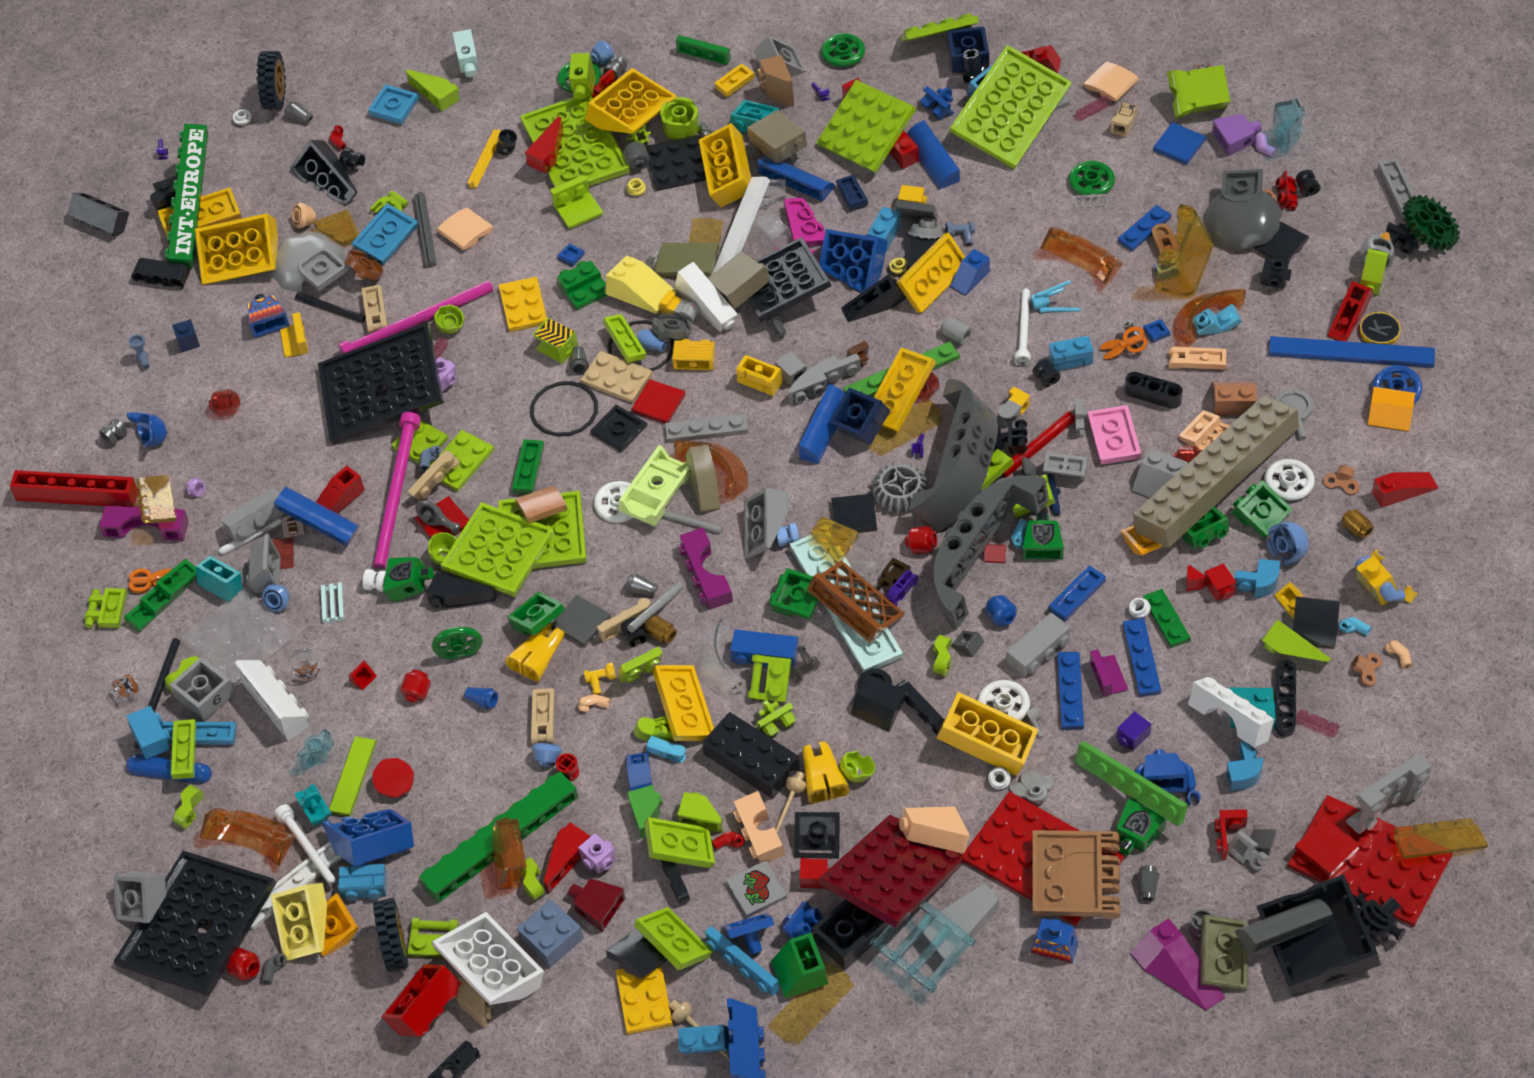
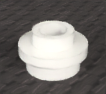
[233,109,252,125]
[1129,598,1151,619]
[988,767,1011,790]

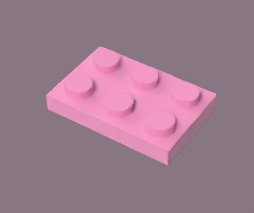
[1087,405,1141,465]

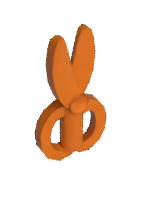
[1100,326,1148,359]
[129,569,172,594]

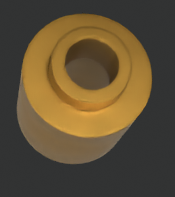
[1342,509,1374,539]
[644,615,677,644]

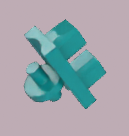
[294,784,332,826]

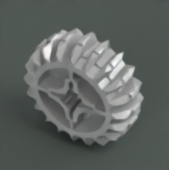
[872,462,928,514]

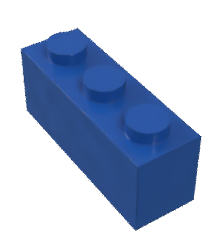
[730,629,799,669]

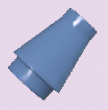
[637,329,667,353]

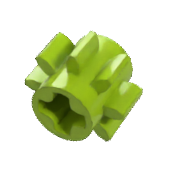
[627,125,651,144]

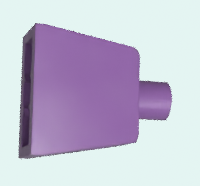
[1212,114,1261,156]

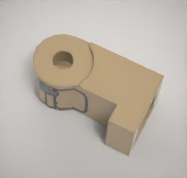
[1111,102,1138,137]

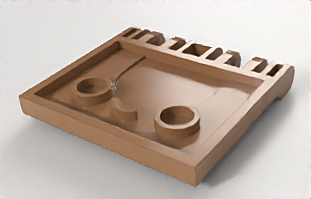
[1032,830,1121,919]

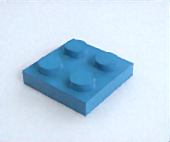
[368,84,419,124]

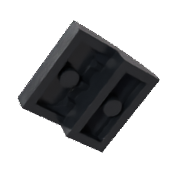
[1253,221,1309,262]
[1293,596,1340,646]
[606,929,668,979]

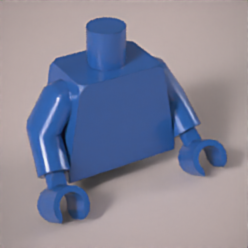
[1131,749,1201,806]

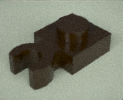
[877,558,911,593]

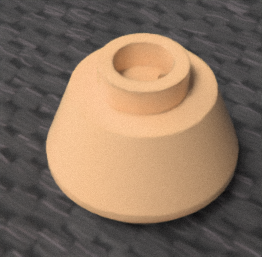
[291,202,316,229]

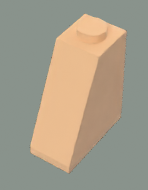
[899,806,970,853]

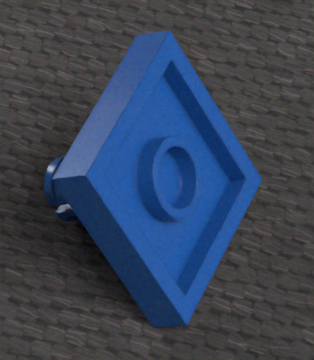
[723,913,774,954]

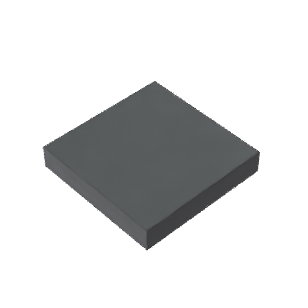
[895,200,938,222]
[552,595,611,647]

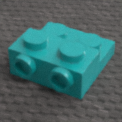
[730,100,779,133]
[1229,687,1276,730]

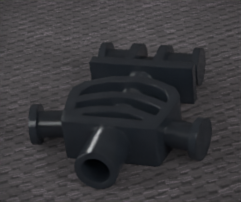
[993,419,1028,454]
[1355,893,1406,942]

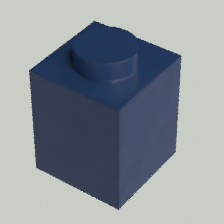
[172,319,200,353]

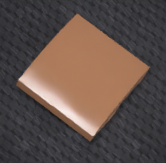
[515,485,567,524]

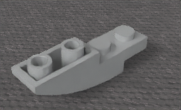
[788,353,861,404]

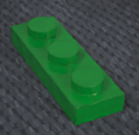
[676,35,731,65]
[512,439,544,494]
[1143,589,1191,648]

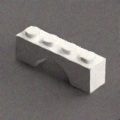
[1188,677,1274,747]

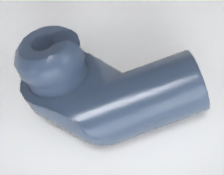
[420,445,441,472]

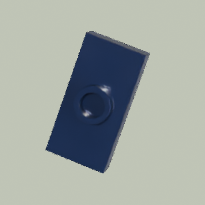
[836,174,868,211]

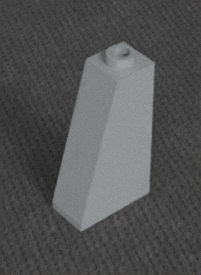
[918,883,1000,969]

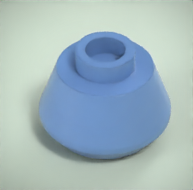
[591,40,614,65]
[262,585,290,612]
[532,743,562,767]

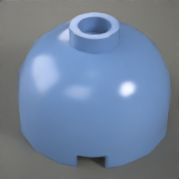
[1267,521,1309,565]

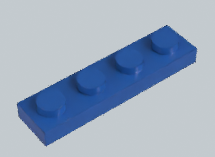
[1123,618,1161,697]
[1058,652,1084,729]

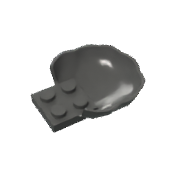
[1204,169,1282,250]

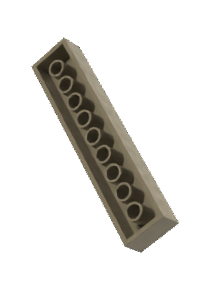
[1133,395,1299,548]

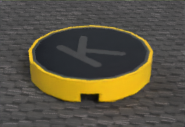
[1359,312,1401,345]

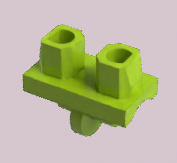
[755,700,796,738]

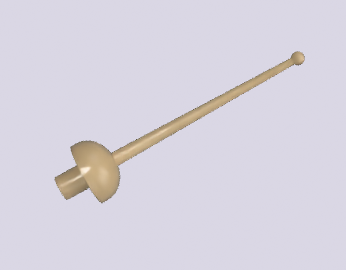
[775,771,806,833]
[669,1000,730,1061]

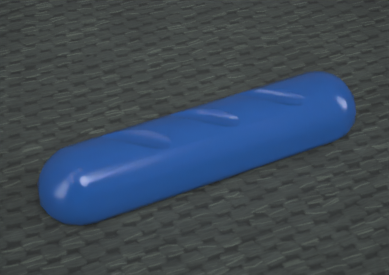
[126,754,212,784]

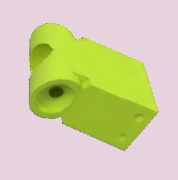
[1166,65,1231,119]

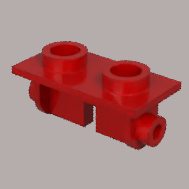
[1275,170,1298,211]

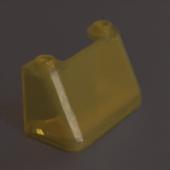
[1155,204,1214,299]

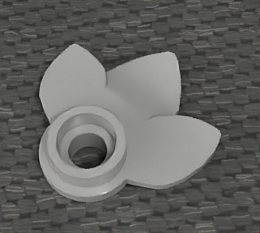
[1009,769,1054,805]

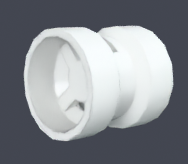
[363,569,386,592]

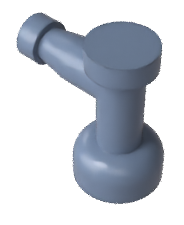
[945,222,975,246]
[128,334,150,370]

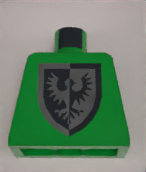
[1023,513,1064,559]
[383,557,434,601]
[1116,799,1167,856]

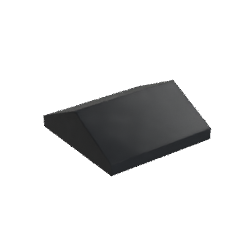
[851,674,908,731]
[794,812,840,858]

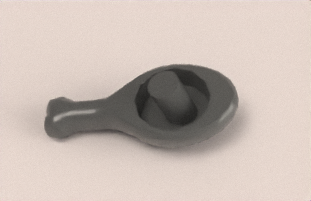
[415,501,460,534]

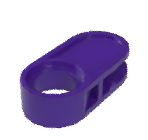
[886,570,919,606]

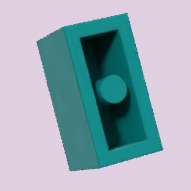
[196,555,243,602]

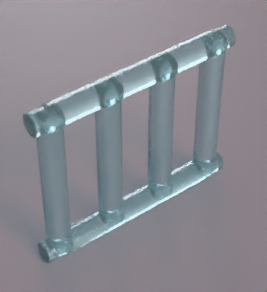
[870,901,976,993]

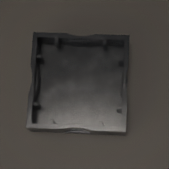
[1256,874,1381,997]

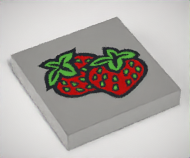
[726,860,787,918]

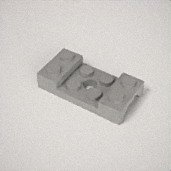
[1346,754,1432,834]

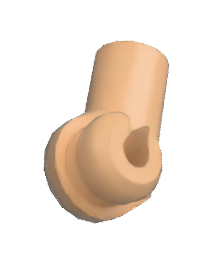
[1385,640,1412,668]
[578,694,611,712]

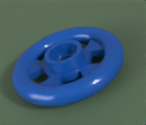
[1372,365,1422,404]

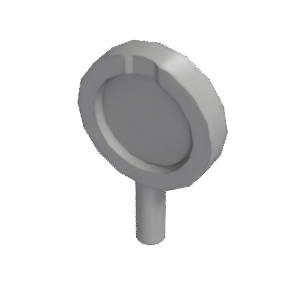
[1275,389,1313,440]

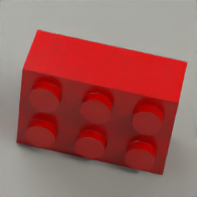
[381,964,462,1037]

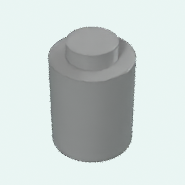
[941,316,973,345]

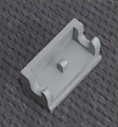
[1043,452,1088,481]

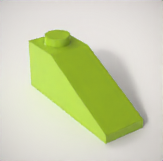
[405,69,460,111]
[1262,619,1331,662]

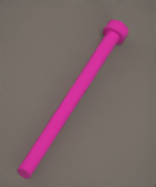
[338,280,493,354]
[373,412,421,569]

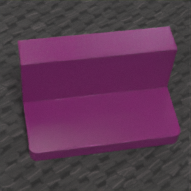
[1089,649,1128,697]

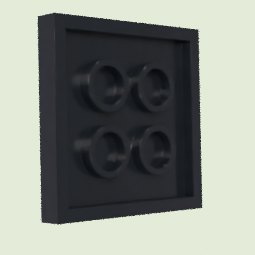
[646,135,707,191]

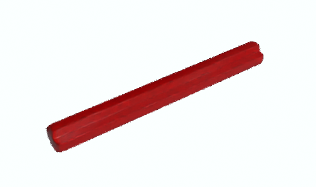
[1001,411,1075,478]

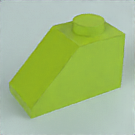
[1361,249,1388,295]
[677,792,723,833]

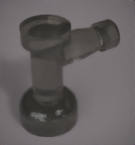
[790,645,821,684]

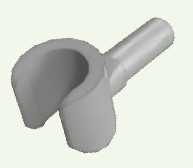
[645,249,661,270]
[1026,707,1043,738]

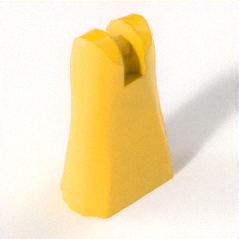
[505,624,564,682]
[802,741,850,804]

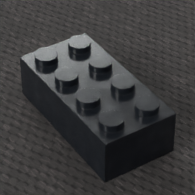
[702,711,800,799]
[812,899,893,970]

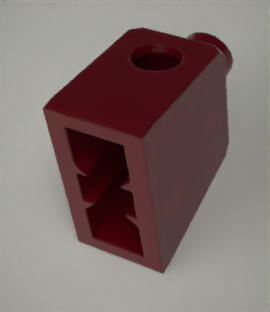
[568,879,626,932]

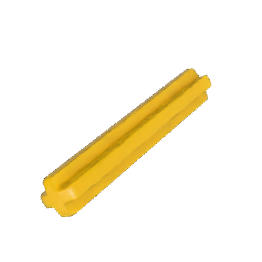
[467,129,501,188]

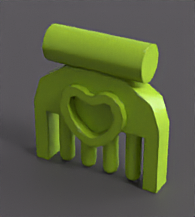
[370,190,409,213]

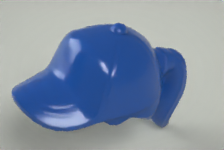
[126,412,168,447]

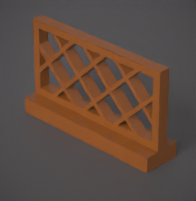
[807,560,905,644]

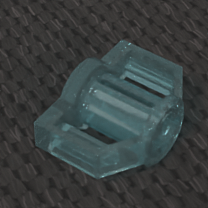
[297,729,334,769]

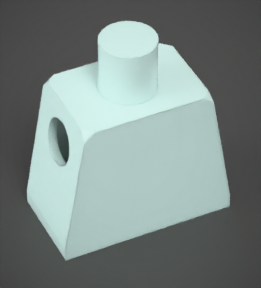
[453,29,479,77]

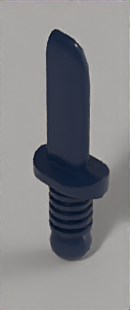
[1047,475,1061,515]

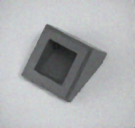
[1022,457,1039,476]
[952,630,984,657]
[1251,829,1277,856]

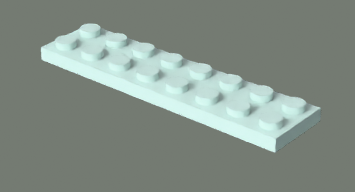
[790,528,903,672]

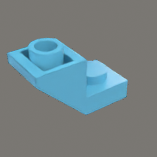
[1191,304,1243,335]

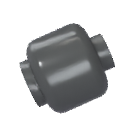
[623,142,650,170]

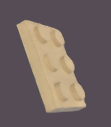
[581,351,653,403]

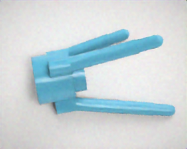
[1031,280,1081,313]

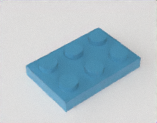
[352,203,418,265]

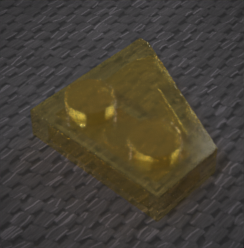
[313,209,359,247]
[811,516,859,564]

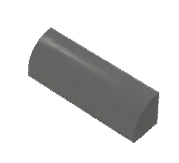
[1235,899,1333,955]

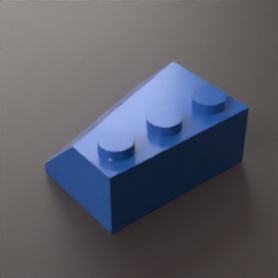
[819,229,888,293]
[322,809,414,867]
[727,998,766,1078]

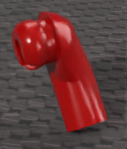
[329,125,347,151]
[711,831,745,850]

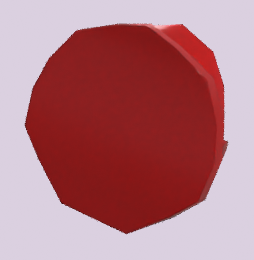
[373,758,415,798]

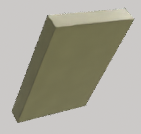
[654,243,719,277]
[1200,915,1249,990]

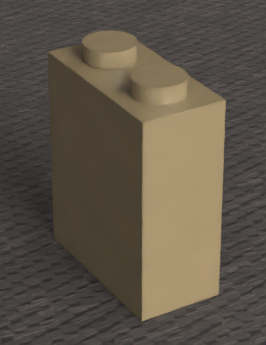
[747,110,807,164]
[708,251,770,309]

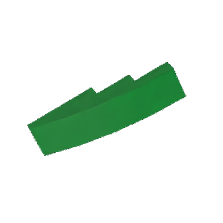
[124,559,197,633]

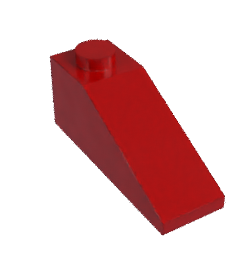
[525,116,564,174]
[1327,281,1373,342]
[1372,472,1439,508]
[544,822,591,894]

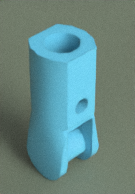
[646,736,686,763]

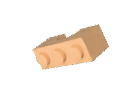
[733,791,786,863]

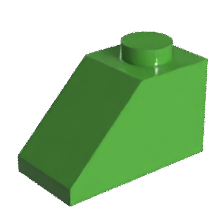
[627,785,663,839]

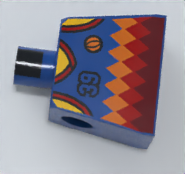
[247,294,290,338]
[1030,919,1078,963]

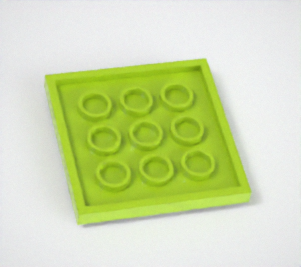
[816,80,917,173]
[498,490,587,569]
[441,502,555,597]

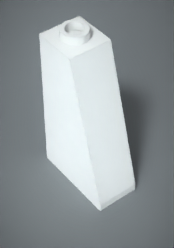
[675,262,737,332]

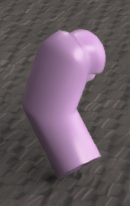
[1254,133,1277,157]

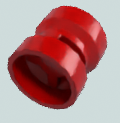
[556,753,580,782]

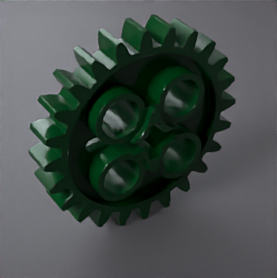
[1401,194,1461,252]

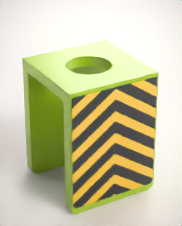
[533,318,578,364]

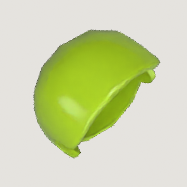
[434,305,465,334]
[428,533,457,566]
[840,750,875,783]

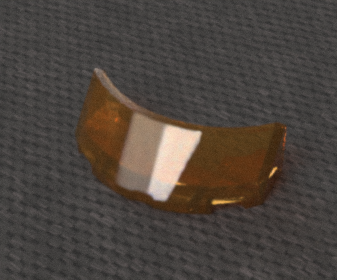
[1040,227,1123,285]
[1173,289,1246,347]
[674,441,748,500]
[200,808,294,866]

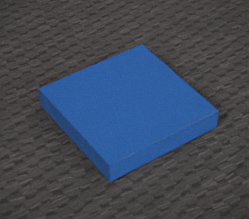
[1153,122,1206,165]

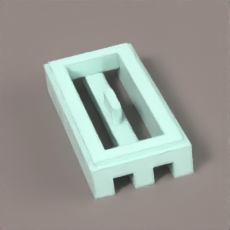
[321,582,344,623]

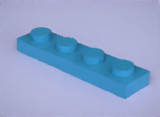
[161,722,237,745]
[705,926,779,996]

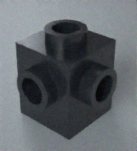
[1260,257,1292,289]

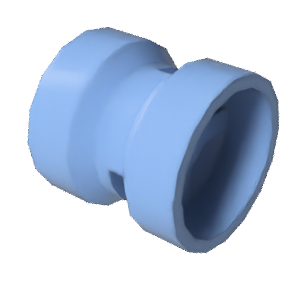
[776,523,799,547]

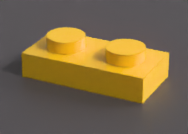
[714,63,755,97]

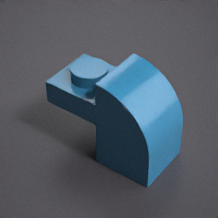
[1235,559,1280,598]
[1226,740,1263,791]

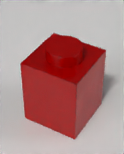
[1204,563,1236,601]
[799,858,830,889]

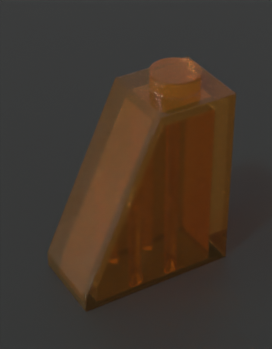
[492,818,527,890]

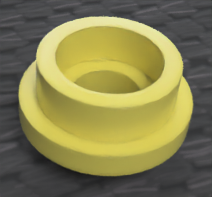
[627,178,646,196]
[889,258,908,275]

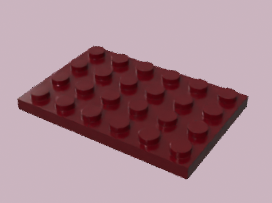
[818,814,965,928]

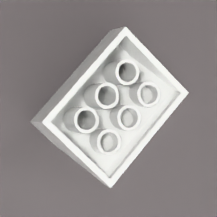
[432,912,544,1005]

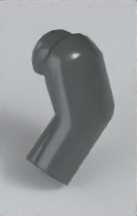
[261,953,287,984]

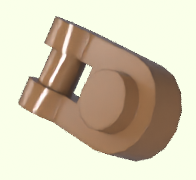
[1151,224,1179,257]

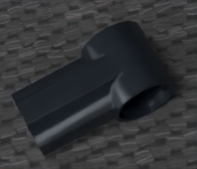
[963,49,986,84]

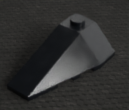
[290,140,358,206]

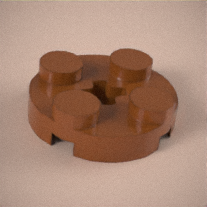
[344,250,383,282]

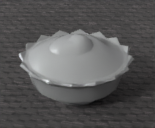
[907,218,944,240]

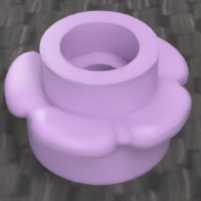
[186,477,205,497]

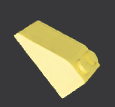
[605,256,676,314]
[271,883,327,961]

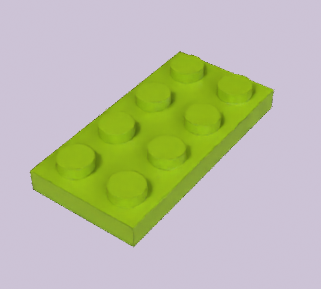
[899,13,979,42]

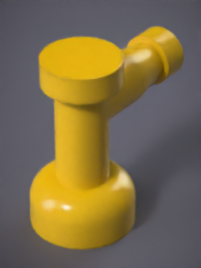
[584,662,616,695]

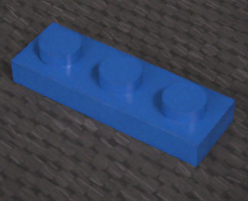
[1118,205,1172,251]
[1048,565,1106,622]

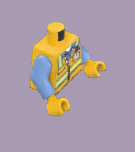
[1355,549,1418,606]

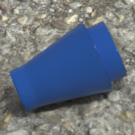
[464,687,498,709]

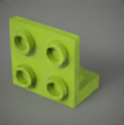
[550,175,603,229]

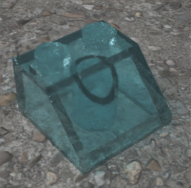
[1272,99,1305,156]

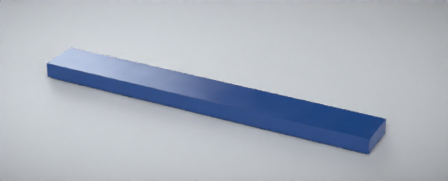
[1269,336,1435,368]

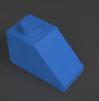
[950,249,990,296]
[627,752,652,791]

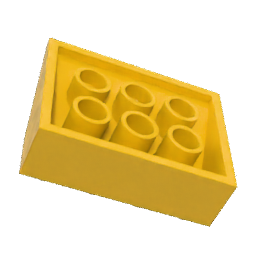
[585,68,677,134]
[195,213,278,285]

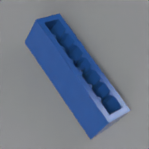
[907,120,960,190]
[757,155,835,202]
[799,384,845,464]
[274,486,360,547]

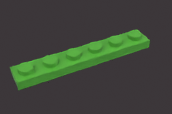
[843,342,960,397]
[1075,741,1188,826]

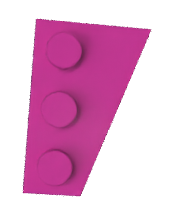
[783,198,825,246]

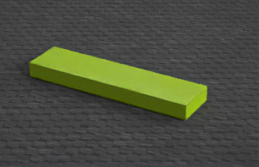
[329,736,376,817]

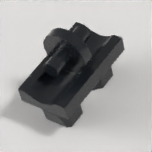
[1386,222,1421,255]

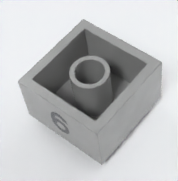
[170,657,235,721]

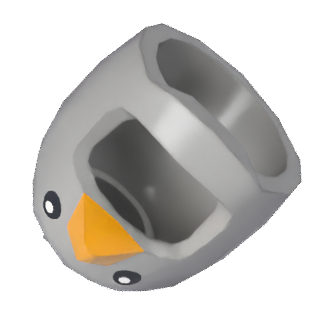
[1360,232,1395,270]

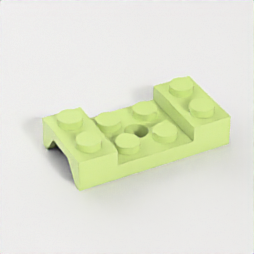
[619,445,691,526]

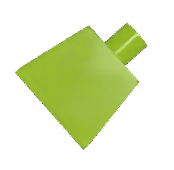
[569,53,596,100]

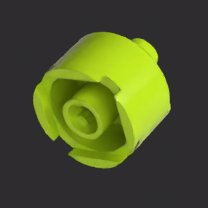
[660,97,700,140]

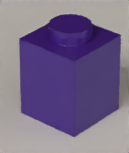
[1116,711,1151,751]

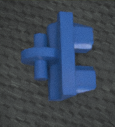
[920,86,954,120]
[782,901,822,939]

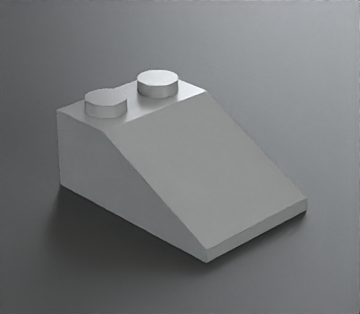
[744,487,789,559]

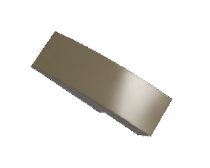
[685,445,720,513]

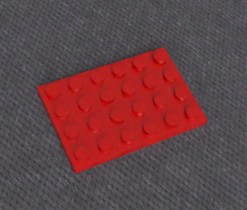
[962,791,1125,927]
[1288,795,1453,927]

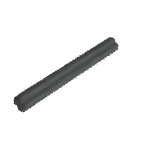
[414,192,437,267]

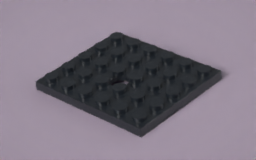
[318,322,444,444]
[113,851,277,996]

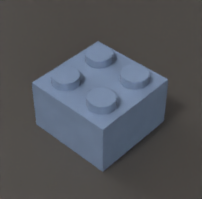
[517,899,584,968]

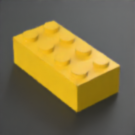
[699,123,751,208]
[936,692,1039,776]

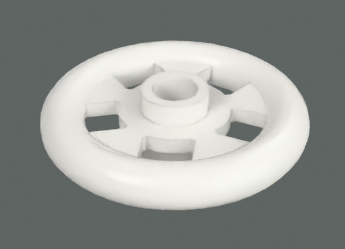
[1264,459,1315,501]
[594,481,634,523]
[978,680,1030,721]

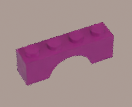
[99,505,189,541]
[678,527,733,610]

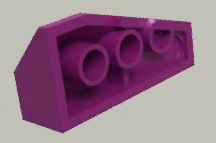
[1130,918,1225,1011]

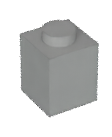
[775,351,806,387]

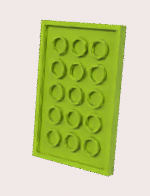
[949,45,1072,169]
[520,96,630,187]

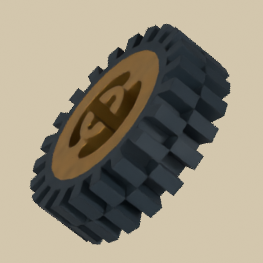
[256,51,286,110]
[373,898,409,972]

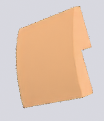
[1083,62,1139,101]
[437,208,493,250]
[1179,410,1230,452]

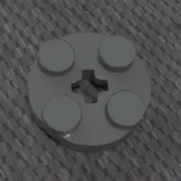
[652,314,692,340]

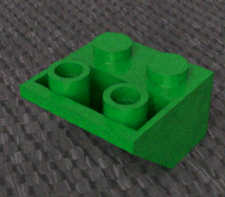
[771,933,829,999]

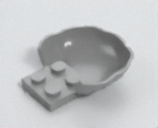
[270,231,349,292]

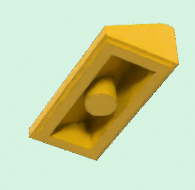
[1274,582,1304,620]

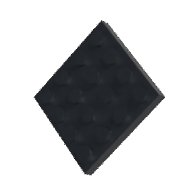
[747,237,831,322]

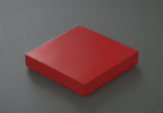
[631,379,686,423]
[414,496,469,538]
[1294,817,1360,877]

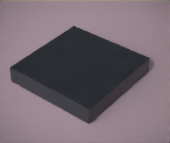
[590,405,648,452]
[831,493,877,535]

